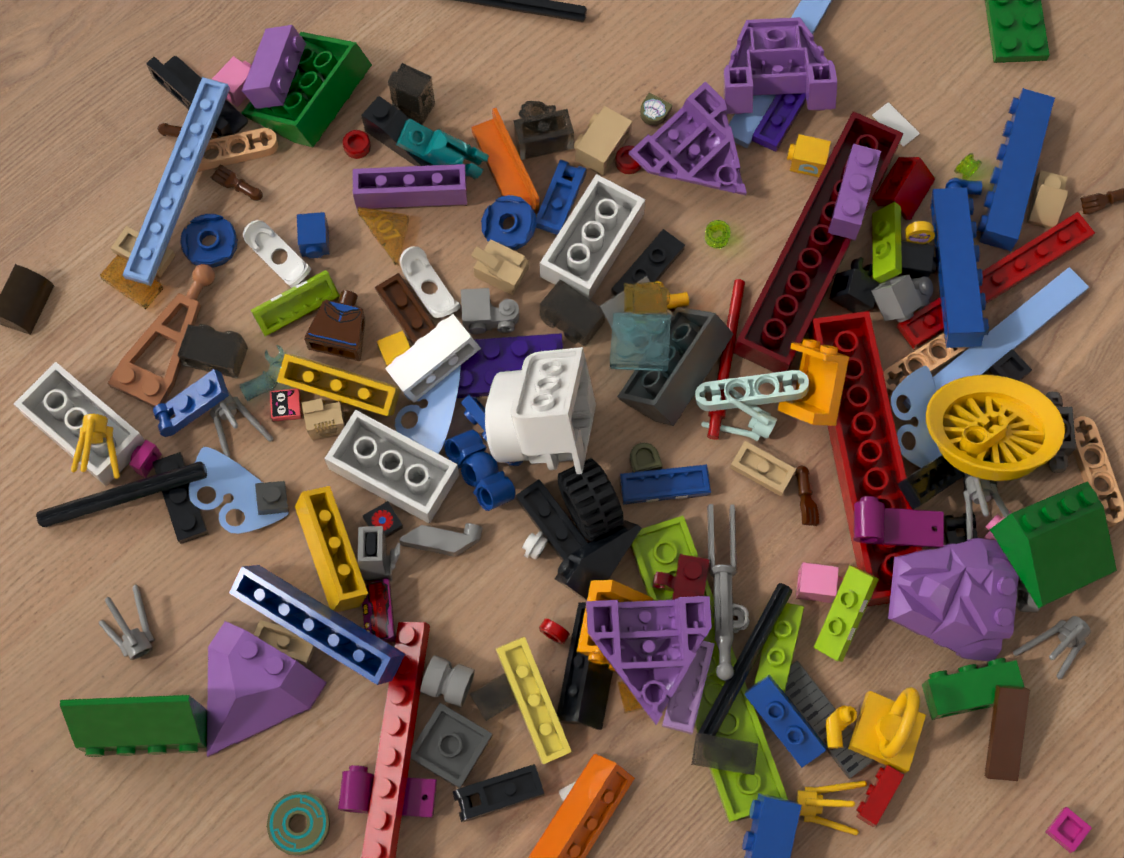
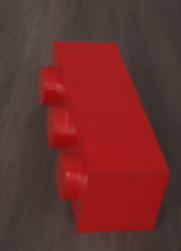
[856,765,904,827]

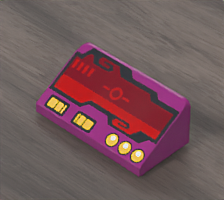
[362,579,396,643]

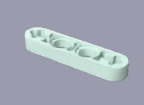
[695,370,809,411]

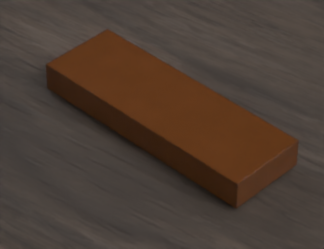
[375,273,436,345]
[984,685,1030,781]

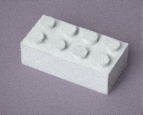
[540,174,645,303]
[14,362,145,486]
[325,410,459,524]

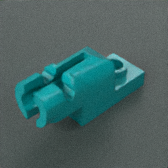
[396,119,489,180]

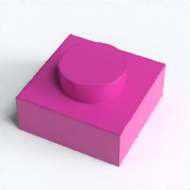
[129,440,162,478]
[1045,807,1092,853]

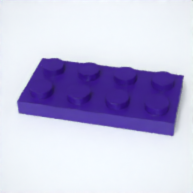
[457,333,563,398]

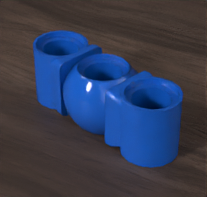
[444,430,516,511]

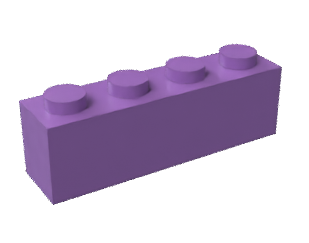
[353,164,467,209]

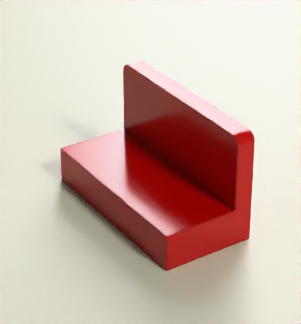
[873,157,935,220]

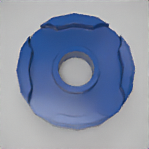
[481,195,537,250]
[180,214,238,268]

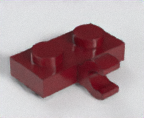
[652,554,709,600]

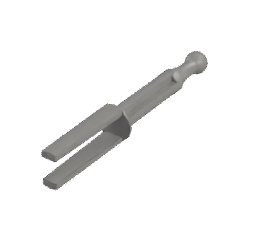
[707,504,737,681]

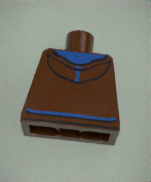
[304,290,365,361]

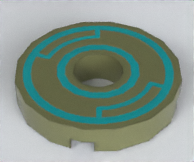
[266,791,330,856]

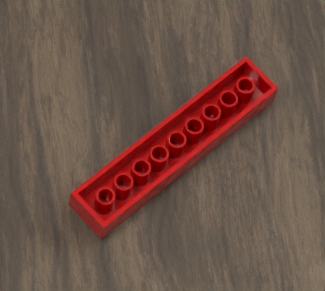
[808,311,923,607]

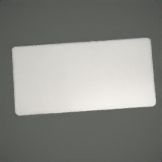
[872,103,920,146]

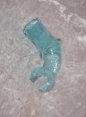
[240,345,286,401]

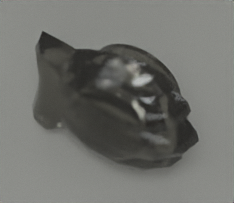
[519,101,557,129]

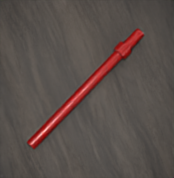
[707,279,745,440]

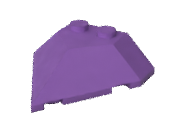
[629,81,747,196]
[586,596,712,725]
[207,621,327,757]

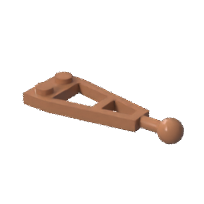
[107,264,215,407]

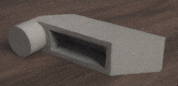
[399,523,483,557]

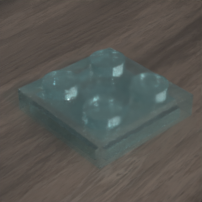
[610,313,671,371]

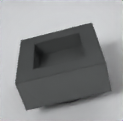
[255,481,288,515]

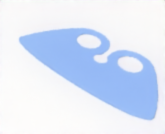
[395,365,461,454]
[891,366,942,468]
[189,447,289,534]

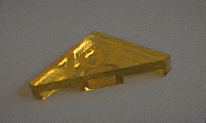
[357,207,409,266]

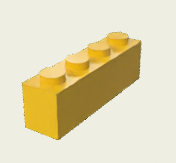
[277,354,401,416]
[295,486,368,612]

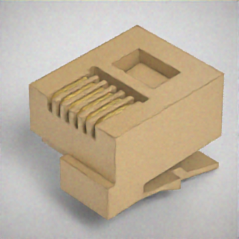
[471,239,529,295]
[301,398,346,440]

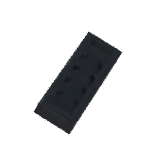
[611,229,685,296]
[897,455,965,510]

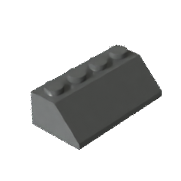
[617,307,734,426]

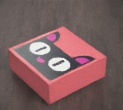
[270,388,302,421]

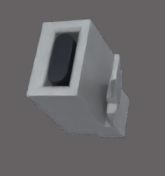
[358,526,400,581]

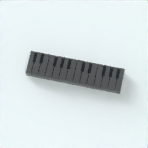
[785,661,874,779]

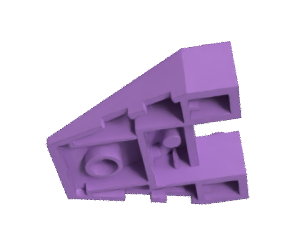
[724,17,837,114]

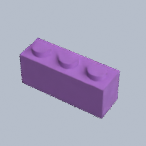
[242,25,306,109]
[828,144,881,240]

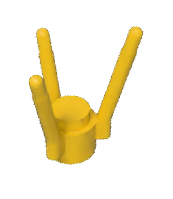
[71,414,120,479]
[796,781,867,835]

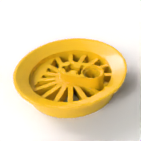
[926,375,1065,481]

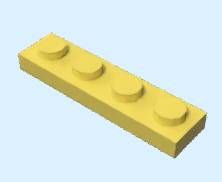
[495,637,572,764]

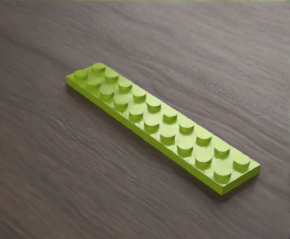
[630,516,788,823]

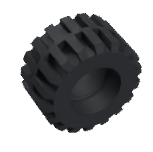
[558,458,624,541]

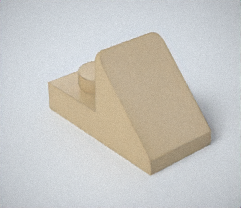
[1027,170,1068,229]

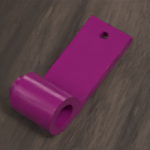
[854,496,944,548]
[338,765,437,818]

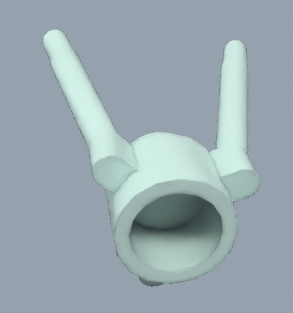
[701,388,777,441]

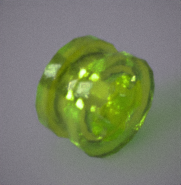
[954,153,982,180]
[705,220,731,249]

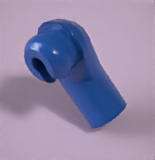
[945,178,982,195]

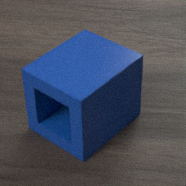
[297,212,330,259]

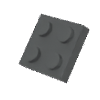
[410,703,493,788]

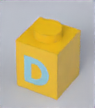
[787,134,831,177]

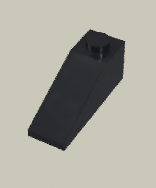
[361,96,433,166]
[555,520,642,601]

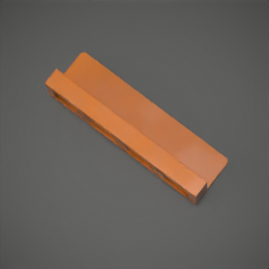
[471,108,540,222]
[528,754,635,858]

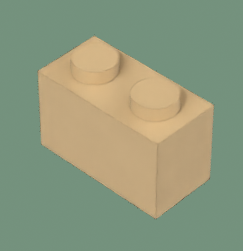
[574,106,633,176]

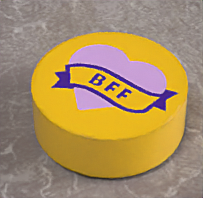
[905,221,935,244]

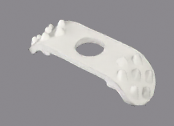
[243,220,311,288]
[399,246,461,319]

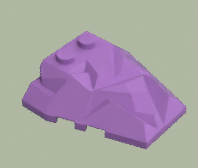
[888,538,1019,661]

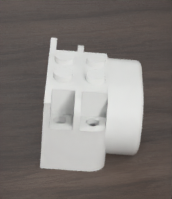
[485,347,596,474]

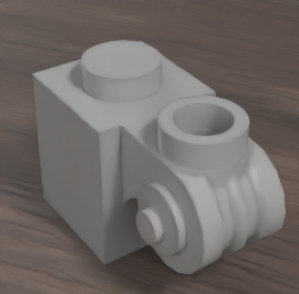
[872,275,933,322]
[461,288,519,334]

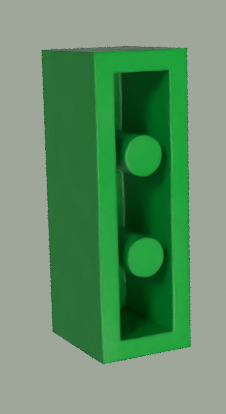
[922,658,1024,720]

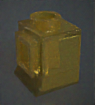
[624,282,670,314]

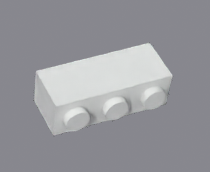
[385,314,481,402]

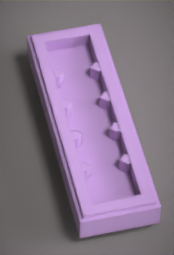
[662,641,714,734]

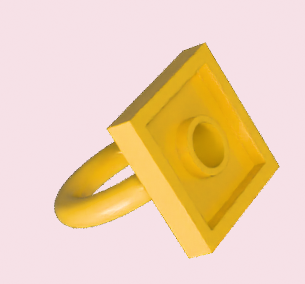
[848,687,926,773]

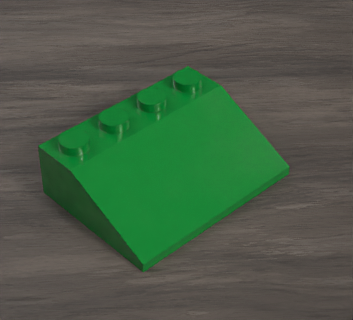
[241,32,372,148]
[990,481,1117,608]
[60,695,207,757]

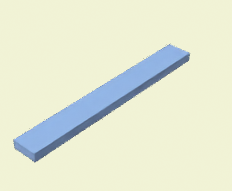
[729,0,833,149]
[122,77,230,286]
[903,267,1089,410]

